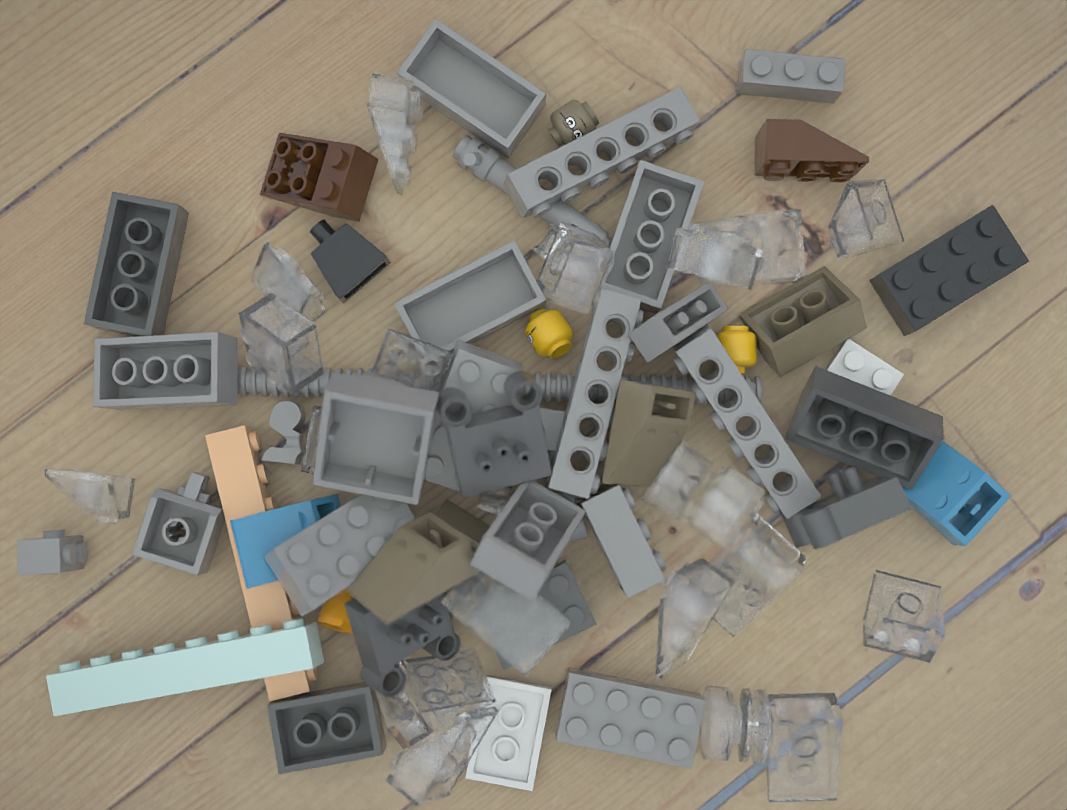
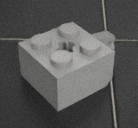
[132,472,225,575]

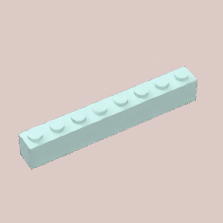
[46,618,324,717]

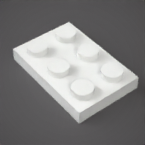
[825,339,904,396]
[465,675,552,791]

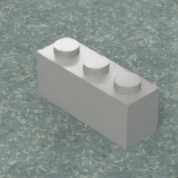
[736,49,846,104]
[629,281,728,363]

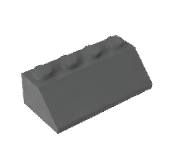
[785,366,944,490]

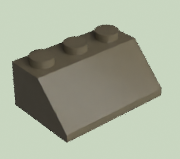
[739,266,867,377]

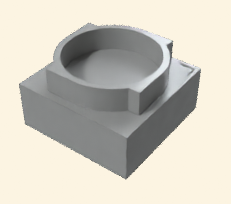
[313,372,439,505]

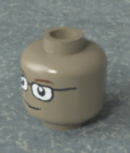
[548,100,599,146]

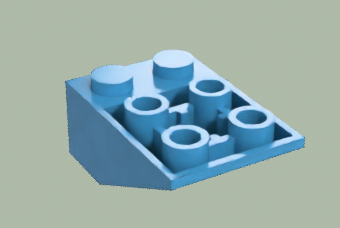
[880,441,1011,546]
[230,494,341,589]

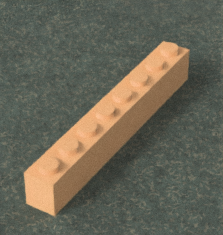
[205,425,318,702]

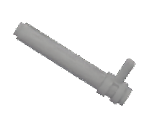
[452,135,612,255]

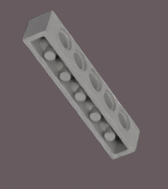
[503,87,700,219]
[545,288,644,500]
[672,324,822,519]

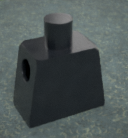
[310,220,391,304]

